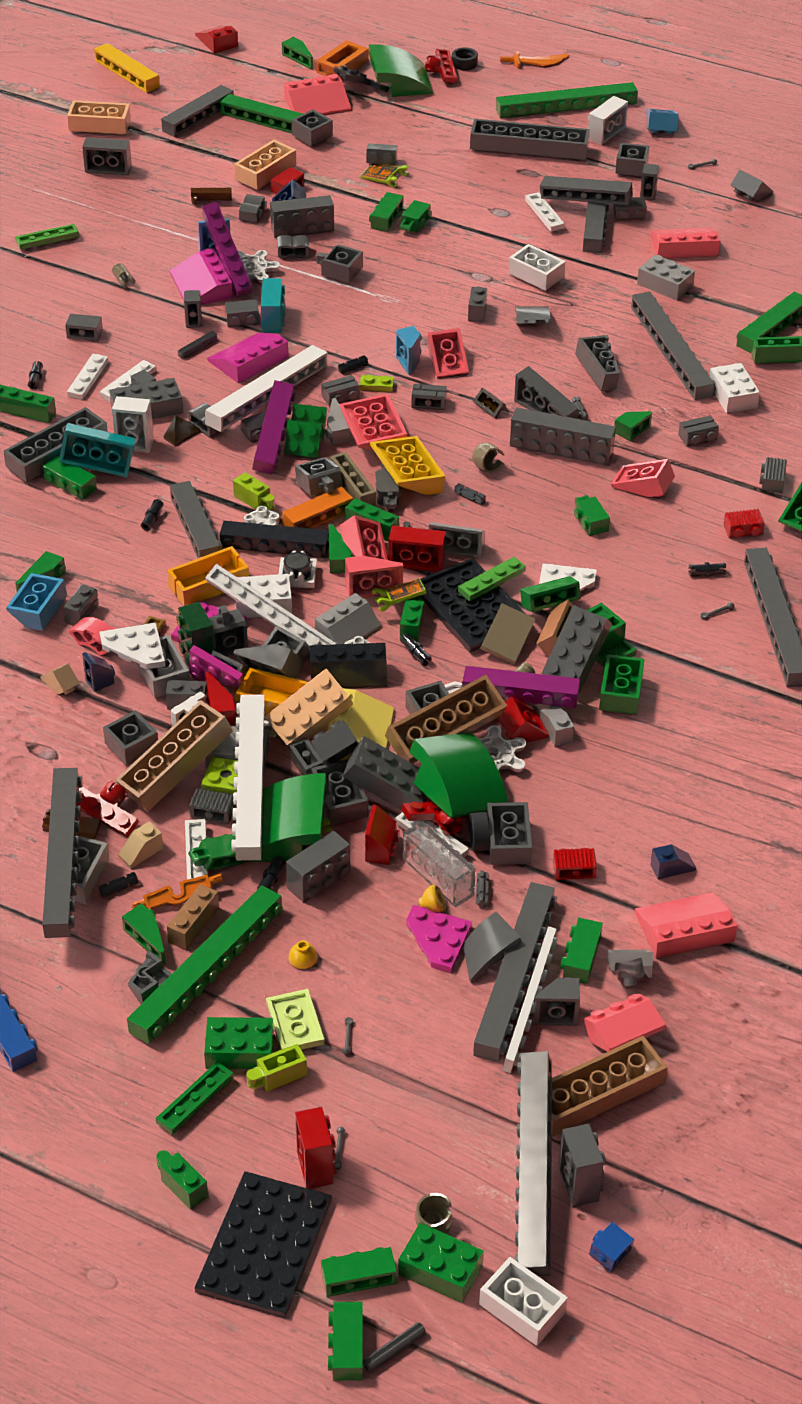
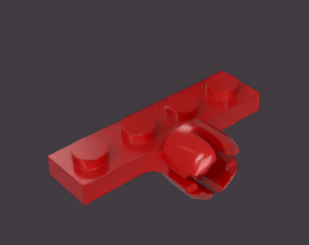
[425,48,458,84]
[78,781,140,837]
[401,801,469,835]

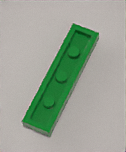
[156,1062,234,1135]

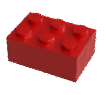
[389,526,446,572]
[295,1107,337,1189]

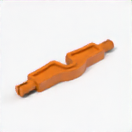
[132,873,223,909]

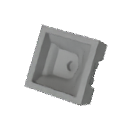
[607,949,653,986]

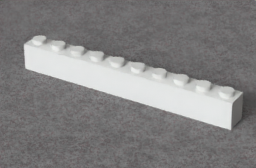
[205,345,328,432]
[232,695,265,860]

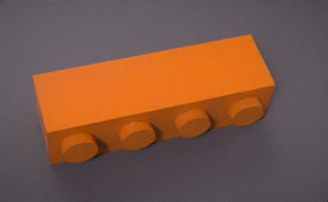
[282,487,353,529]

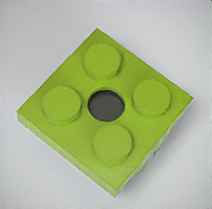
[201,756,238,795]

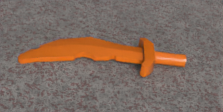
[500,51,569,68]

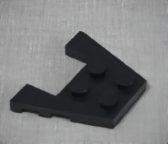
[333,65,389,93]

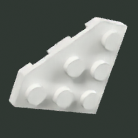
[539,563,597,607]
[99,623,165,669]

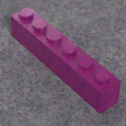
[202,202,252,298]
[252,380,296,474]
[462,666,580,708]

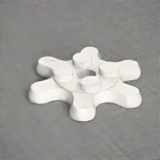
[222,250,280,283]
[478,726,526,772]

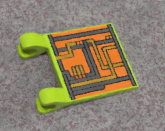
[360,163,409,188]
[372,578,426,611]

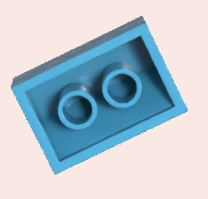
[6,573,67,631]

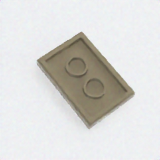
[480,603,535,664]

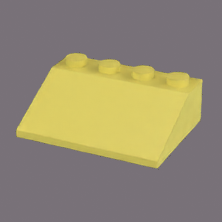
[327,689,394,761]

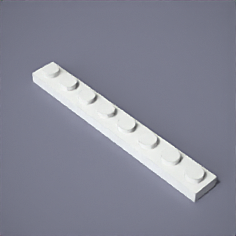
[205,564,336,646]
[502,926,558,1074]

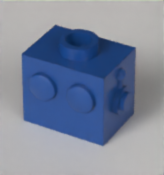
[589,1221,634,1272]

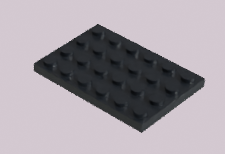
[420,558,526,652]
[195,1171,332,1318]

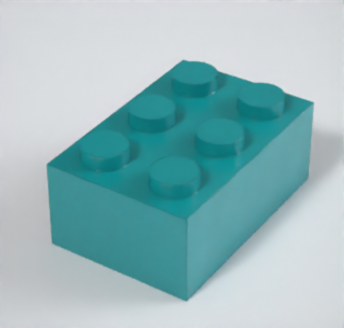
[261,278,286,333]

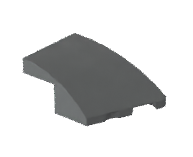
[515,306,551,324]
[463,912,521,983]
[128,951,172,1004]

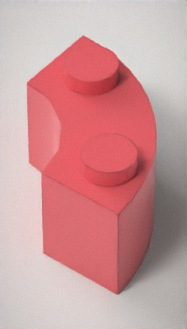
[69,617,116,656]

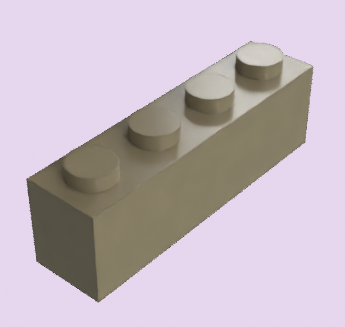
[330,452,376,507]

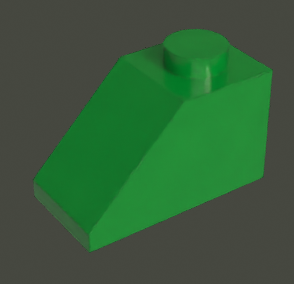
[614,411,652,441]

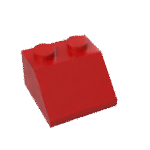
[498,696,550,743]
[365,805,400,865]

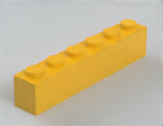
[94,43,160,93]

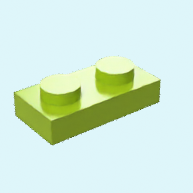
[360,375,394,392]

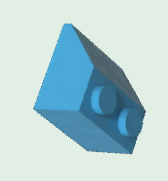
[396,326,422,375]

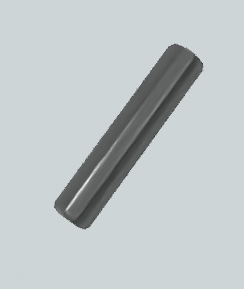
[177,331,217,358]
[363,1322,426,1372]

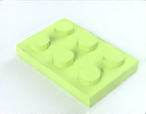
[266,989,324,1050]

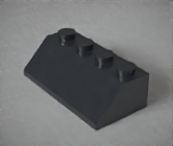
[310,643,387,688]

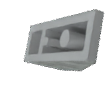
[325,398,352,445]
[534,704,574,747]

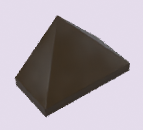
[473,387,505,418]
[164,415,200,446]

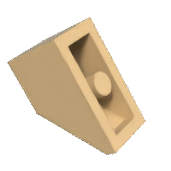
[40,663,79,695]
[118,821,163,869]

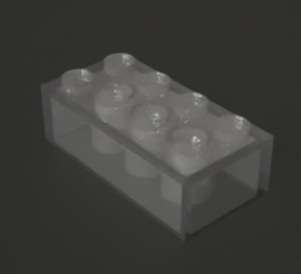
[403,821,476,908]

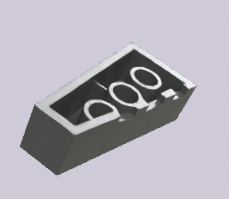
[575,335,620,391]
[514,366,579,419]

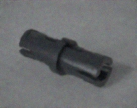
[28,361,43,389]
[141,499,164,531]
[688,562,726,576]
[400,633,432,666]
[257,857,285,890]

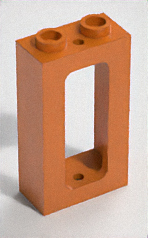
[316,40,369,80]

